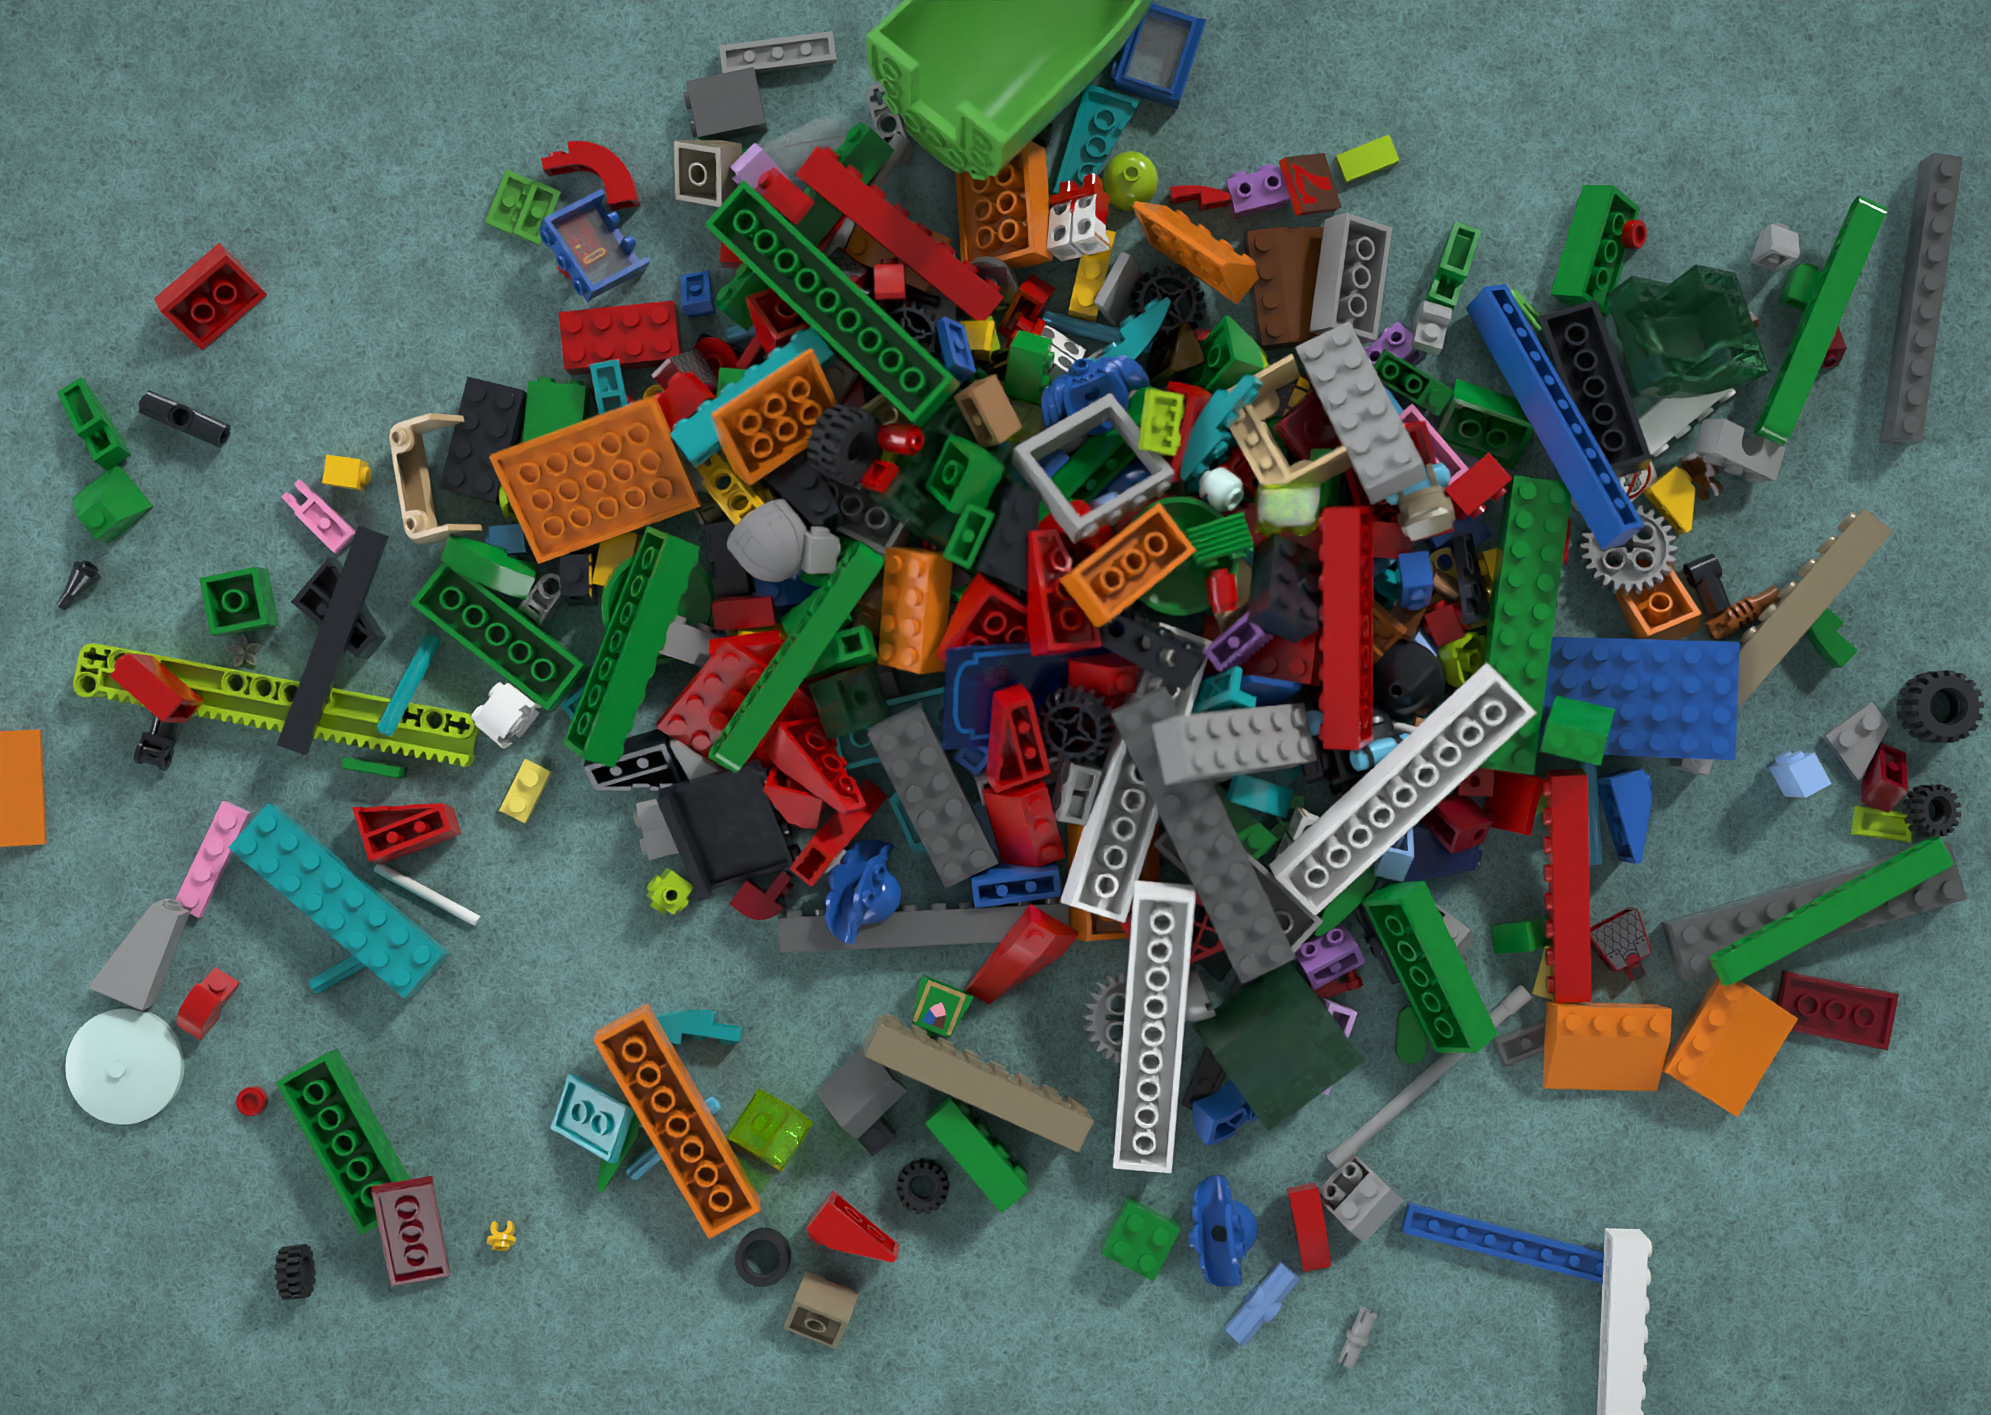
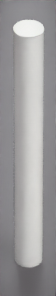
[374,864,481,926]

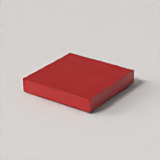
[1484,770,1543,836]

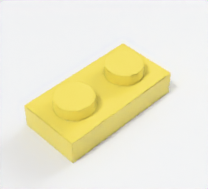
[499,759,552,823]

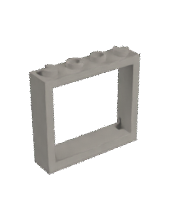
[1011,393,1175,543]

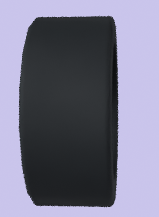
[735,1228,791,1287]

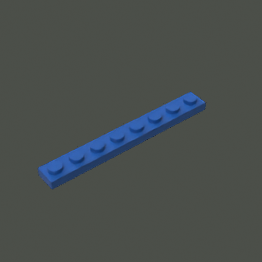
[1400,1202,1604,1283]

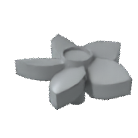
[226,634,262,668]

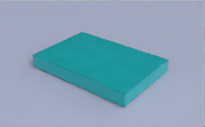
[551,1074,634,1163]

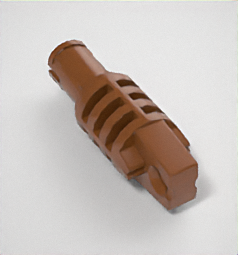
[1704,586,1781,639]

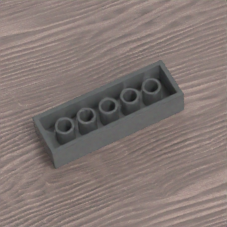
[868,702,998,888]

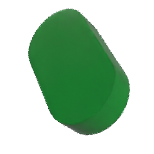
[1395,1005,1427,1064]

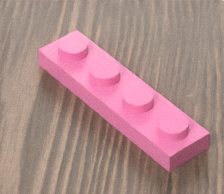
[175,801,251,918]

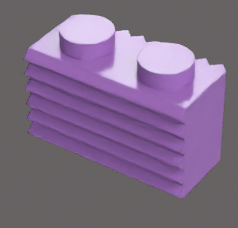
[1203,613,1273,672]

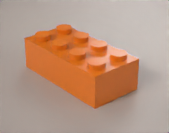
[1060,503,1196,628]
[878,546,953,674]

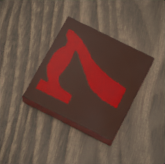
[1279,153,1342,216]

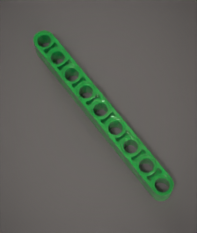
[1754,195,1887,446]
[709,541,884,773]
[1708,836,1954,986]

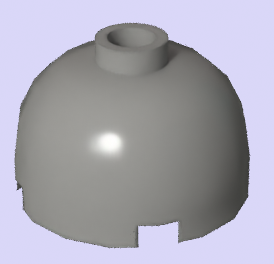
[1185,962,1216,1022]

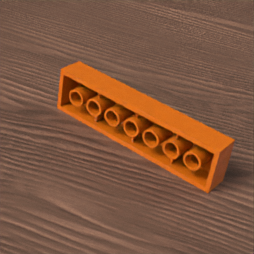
[593,1003,761,1239]

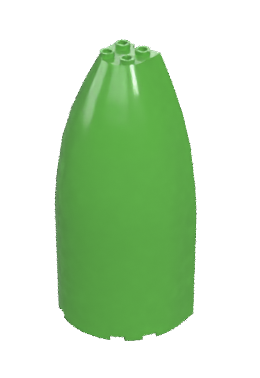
[866,0,1154,180]

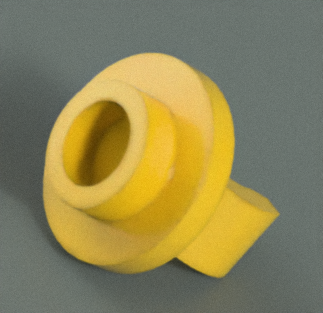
[487,1221,516,1251]

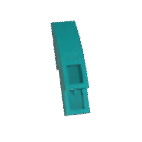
[1089,297,1171,362]
[589,359,628,415]
[1180,375,1263,481]
[655,1009,744,1048]

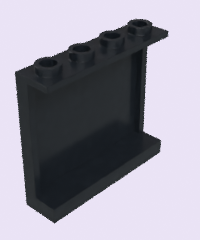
[657,759,801,901]

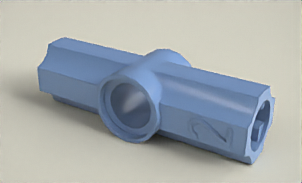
[1225,1261,1300,1346]

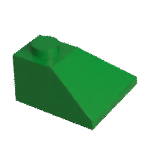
[72,464,154,543]

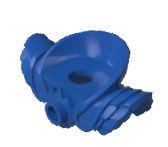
[1041,355,1150,435]
[825,839,901,944]
[1189,1175,1258,1287]

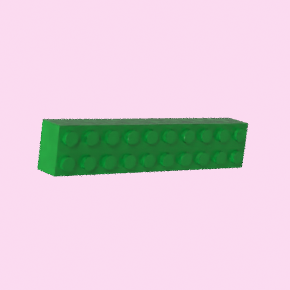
[704,180,961,428]
[1477,475,1571,775]

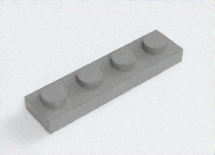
[719,31,837,73]

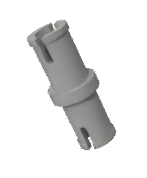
[1337,1307,1377,1369]

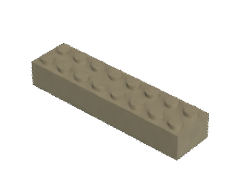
[1737,509,1893,710]
[862,1013,1094,1153]

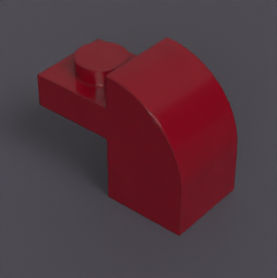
[729,870,794,920]

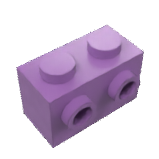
[1224,164,1291,220]
[1364,321,1424,389]
[1294,923,1365,990]

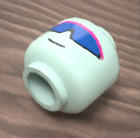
[1199,467,1244,511]

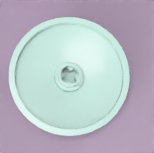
[66,1008,185,1125]

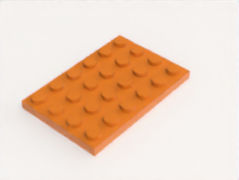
[489,395,701,564]

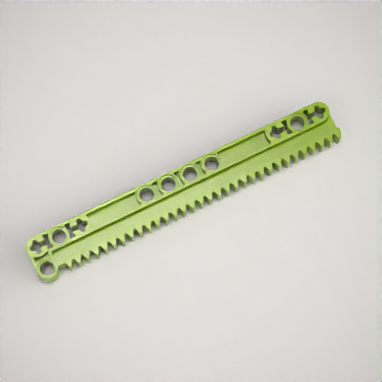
[73,643,480,767]

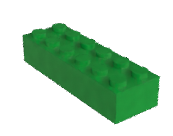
[410,561,590,711]
[1362,881,1498,1053]
[275,1048,410,1235]

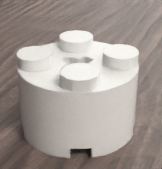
[471,682,541,748]

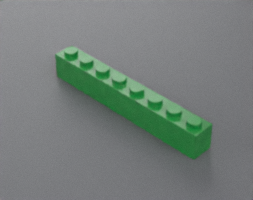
[714,122,895,332]

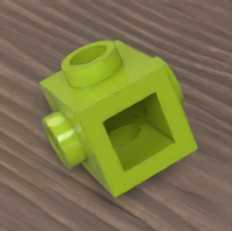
[646,867,694,915]

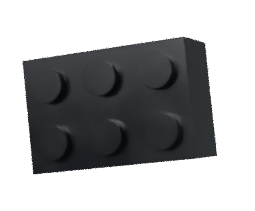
[1247,533,1322,644]

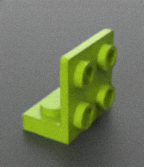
[1138,389,1184,456]

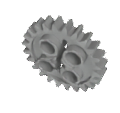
[1579,505,1678,596]
[1082,971,1128,1064]

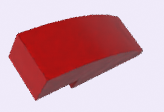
[1286,1183,1331,1272]

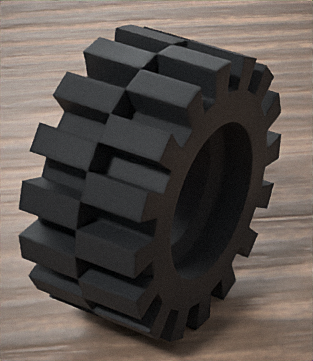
[1902,784,1961,837]
[896,1158,949,1215]
[275,1244,316,1300]

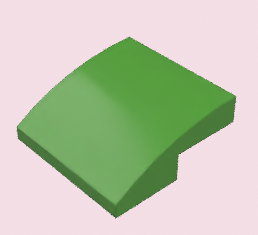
[484,169,561,245]

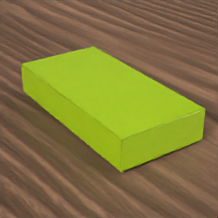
[1335,134,1400,184]
[1851,806,1913,843]

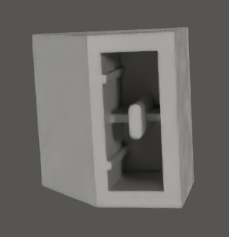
[1319,1155,1404,1243]

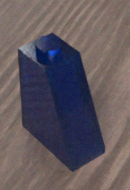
[1395,826,1482,883]

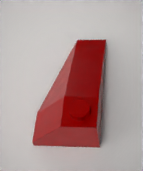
[1028,529,1101,657]
[965,904,1079,1004]

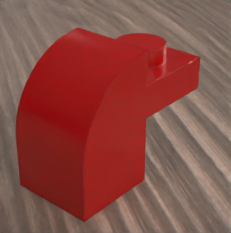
[176,967,239,1040]

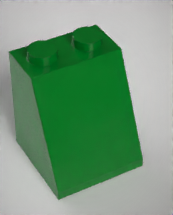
[1540,695,1615,766]

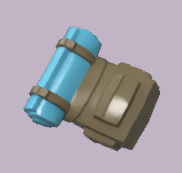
[1385,462,1455,541]

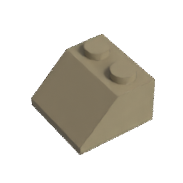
[674,140,742,207]
[783,1271,859,1350]

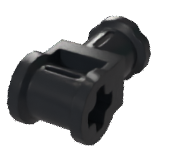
[134,713,176,771]

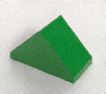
[1489,915,1550,954]

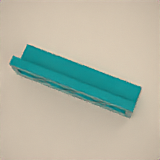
[1190,666,1256,715]

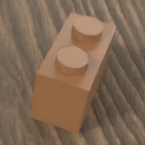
[954,375,1022,448]

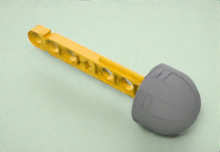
[643,385,808,582]

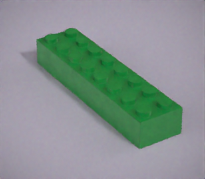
[563,525,700,768]

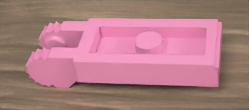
[282,479,356,554]

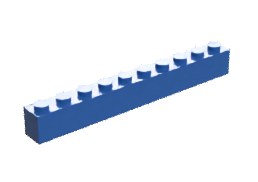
[1466,284,1645,550]

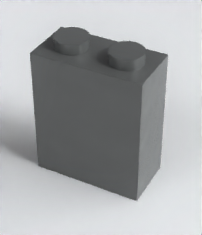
[683,67,768,141]
[816,1047,907,1139]

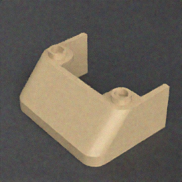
[1228,354,1352,493]
[389,413,482,545]

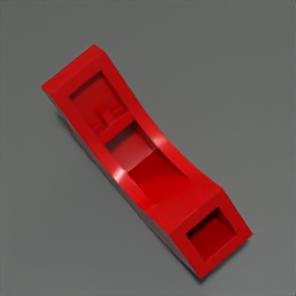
[541,141,641,211]

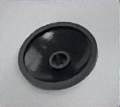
[1373,639,1445,720]

